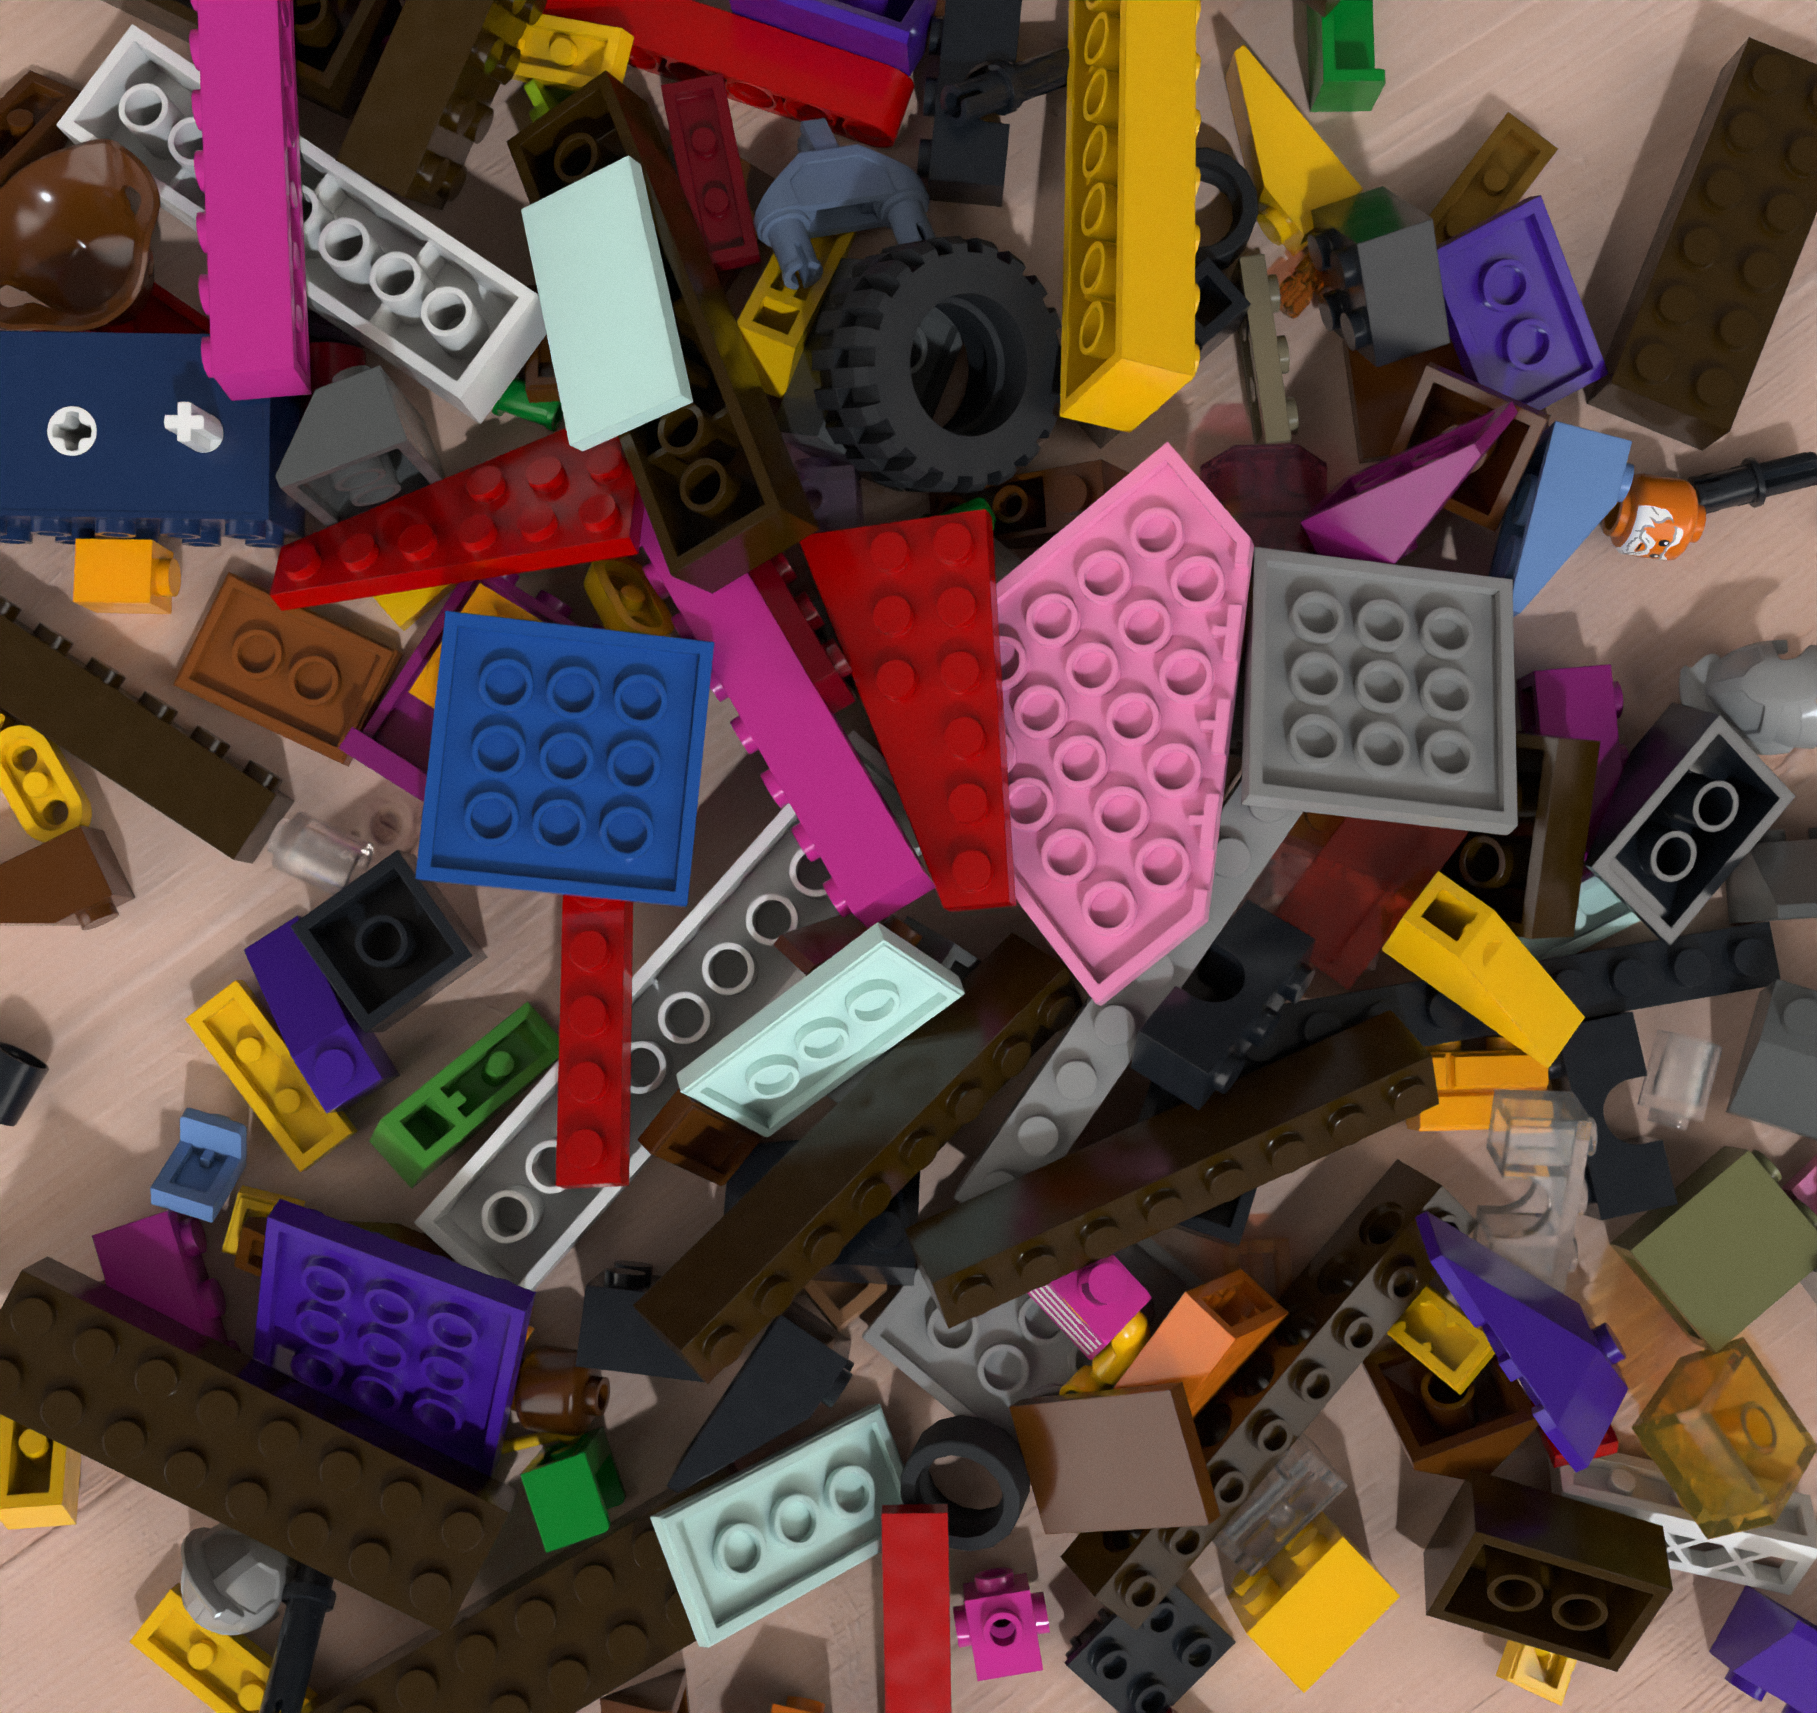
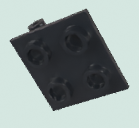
[1064,1584,1236,1713]

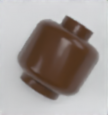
[511,1345,610,1437]

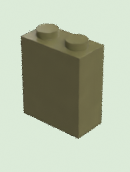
[1610,1146,1817,1353]

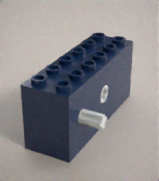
[0,331,305,548]

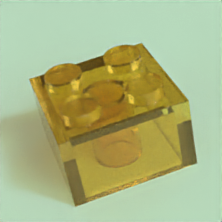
[1631,1337,1817,1540]

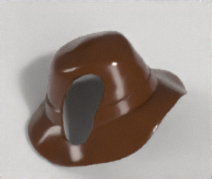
[0,138,160,332]

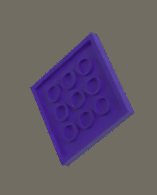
[253,1199,536,1477]

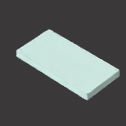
[521,155,693,451]
[676,922,965,1138]
[650,1404,904,1648]

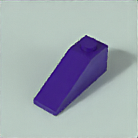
[244,915,400,1114]

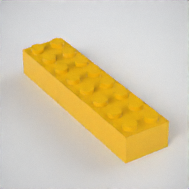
[1060,0,1201,433]

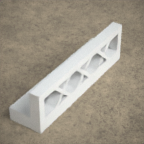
[1548,1453,1817,1595]

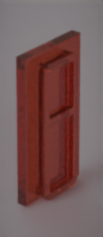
[1273,817,1468,990]

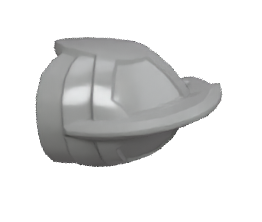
[1679,640,1817,755]
[181,1523,298,1635]

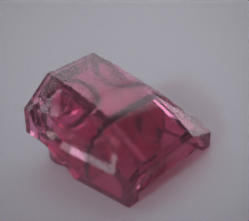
[1199,444,1328,555]

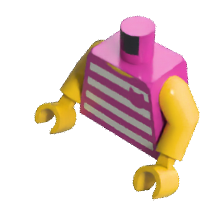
[1027,1254,1152,1395]

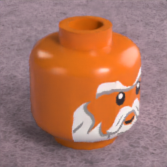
[1602,473,1706,561]

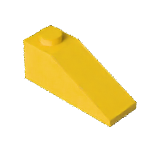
[1225,44,1363,257]
[736,231,857,400]

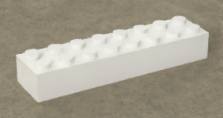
[56,24,546,424]

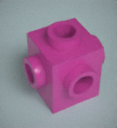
[953,1567,1050,1681]

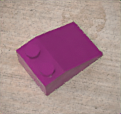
[1301,401,1518,565]

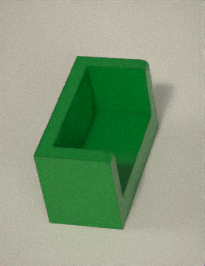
[1307,0,1386,112]
[520,1426,626,1553]

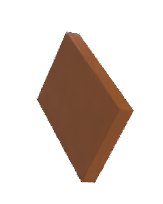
[173,572,403,767]

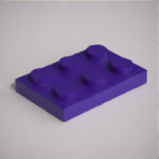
[1436,195,1609,410]

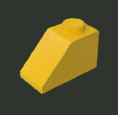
[0,1414,81,1530]

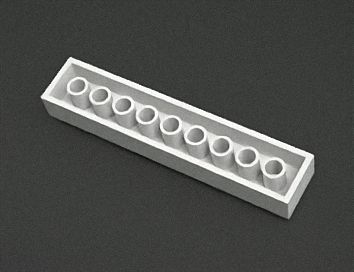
[414,730,922,1291]

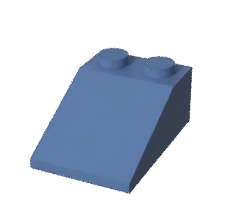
[1488,421,1634,617]

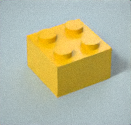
[1227,1506,1400,1693]

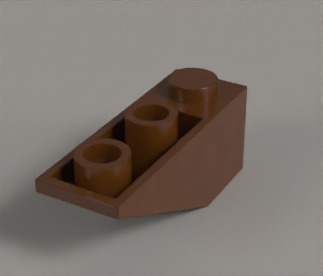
[929,459,1129,550]

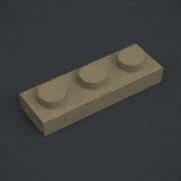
[1230,254,1299,459]

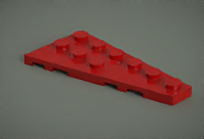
[269,428,645,611]
[799,509,1016,912]

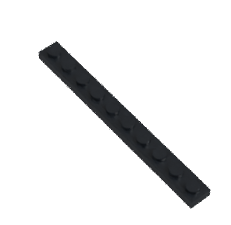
[1160,921,1781,1092]

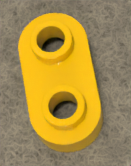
[583,556,675,637]
[0,725,92,843]

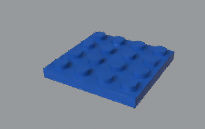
[415,611,714,907]

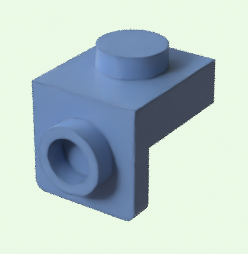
[150,1108,247,1223]

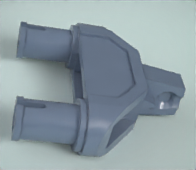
[753,118,936,290]

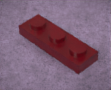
[660,73,761,272]
[748,552,855,714]

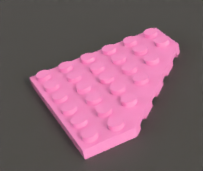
[996,442,1254,1006]

